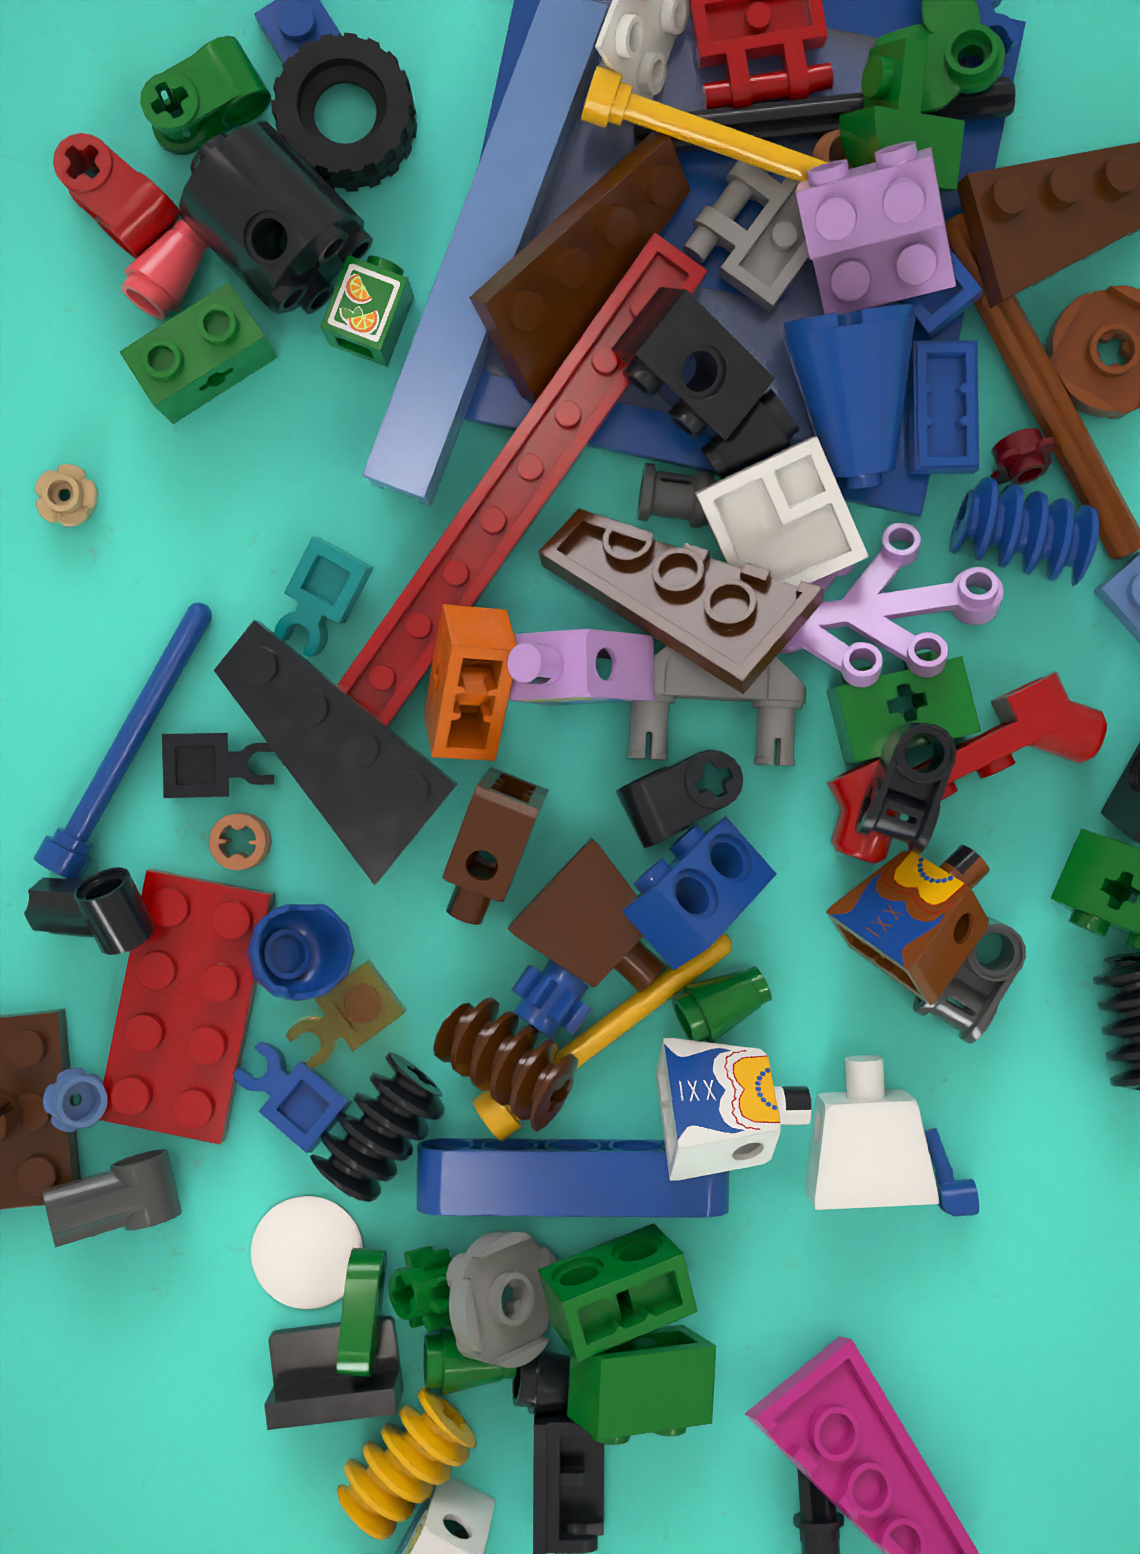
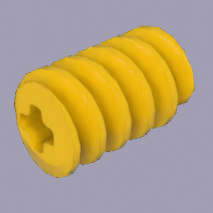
[337,1387,477,1540]

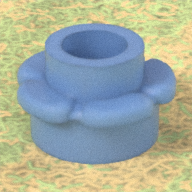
[43,1068,107,1132]

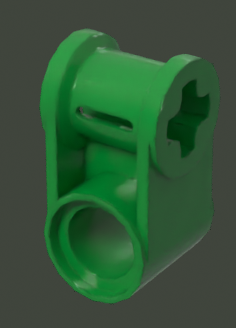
[140,36,271,155]

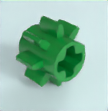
[389,1246,454,1332]

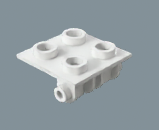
[595,0,689,100]

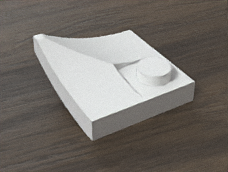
[695,436,869,586]

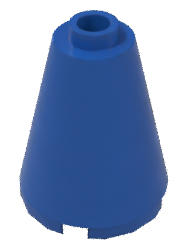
[783,304,915,489]

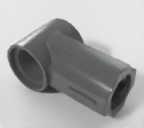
[42,1149,182,1247]

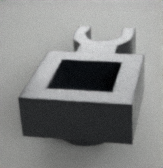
[162,733,274,798]

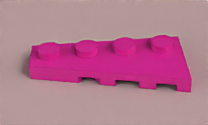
[745,1336,979,1554]

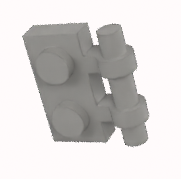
[683,161,810,313]

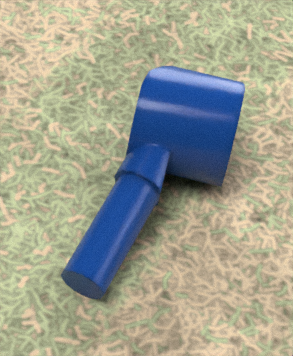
[924,1128,979,1217]

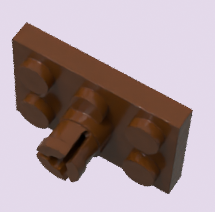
[0,1009,81,1210]

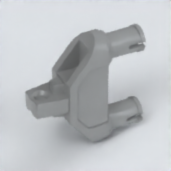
[627,646,806,766]

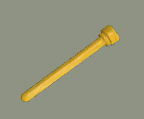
[581,66,828,182]
[472,933,732,1142]

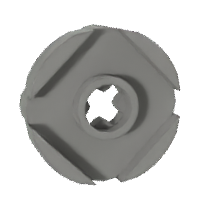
[446,1230,557,1368]

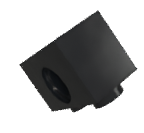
[611,287,775,441]

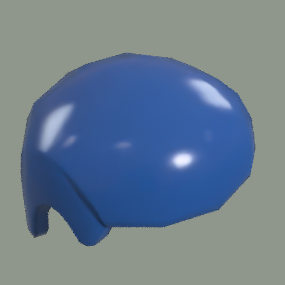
[246,904,354,1001]

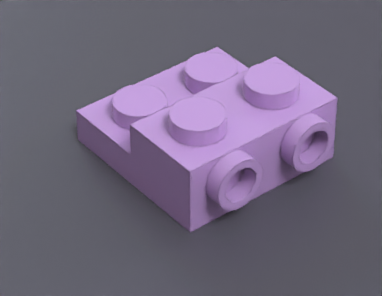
[795,141,956,315]

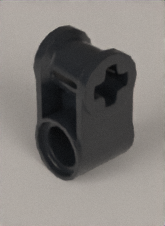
[855,722,957,854]
[615,749,743,848]

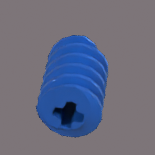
[949,477,1099,587]

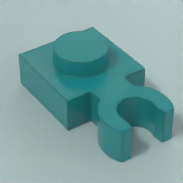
[274,537,374,657]

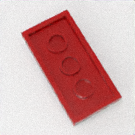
[99,869,275,1144]

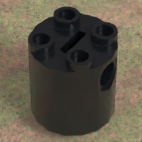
[179,122,373,314]

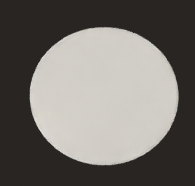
[251,1196,363,1309]

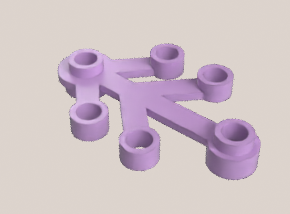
[780,523,1004,687]

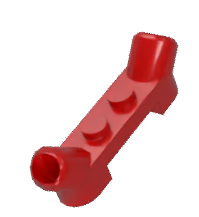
[827,671,1107,864]

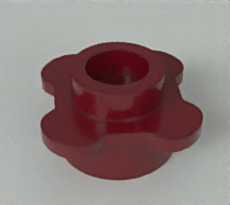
[990,428,1058,485]

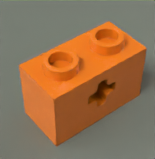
[423,604,517,761]

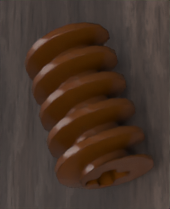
[433,997,579,1131]

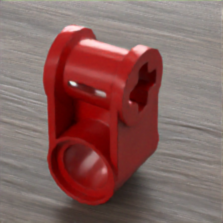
[53,133,181,259]

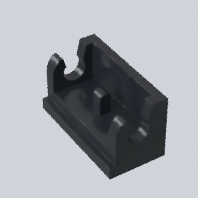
[533,1409,604,1554]

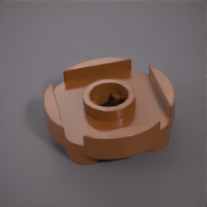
[1045,285,1140,419]

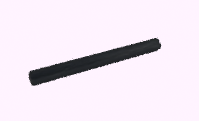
[633,77,1016,153]

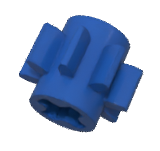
[511,959,591,1040]

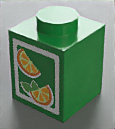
[320,255,414,367]

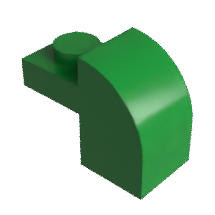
[839,37,965,193]

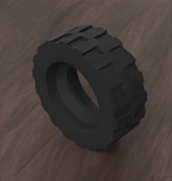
[271,32,417,192]

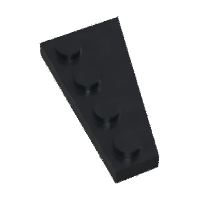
[214,620,458,885]

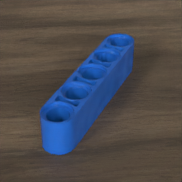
[417,1138,729,1218]

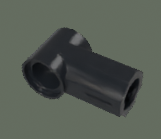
[24,867,155,955]

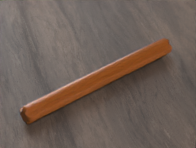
[945,213,1140,560]

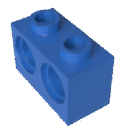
[622,816,777,970]

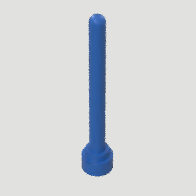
[33,602,212,880]

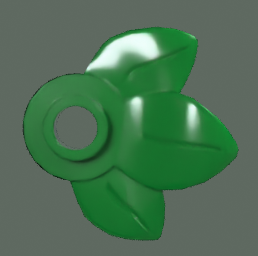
[875,0,1005,114]

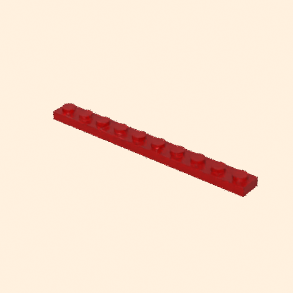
[282,233,708,765]

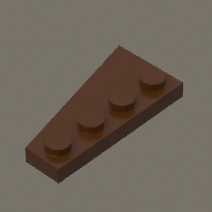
[469,131,691,403]
[957,142,1140,309]

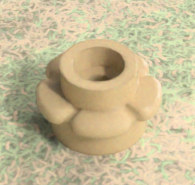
[35,464,98,527]

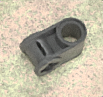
[913,917,1026,1044]

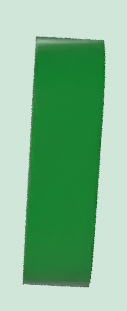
[337,1247,386,1377]

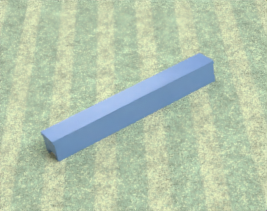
[363,0,608,506]

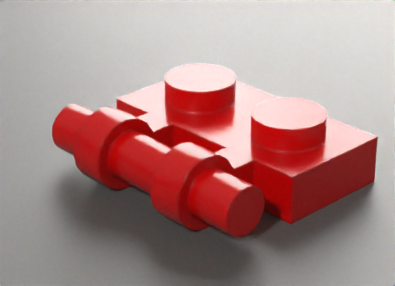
[689,0,833,109]

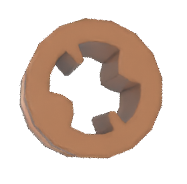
[209,813,272,871]

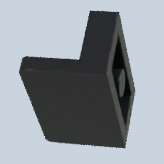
[264,1316,404,1430]

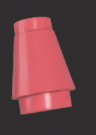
[121,220,208,320]

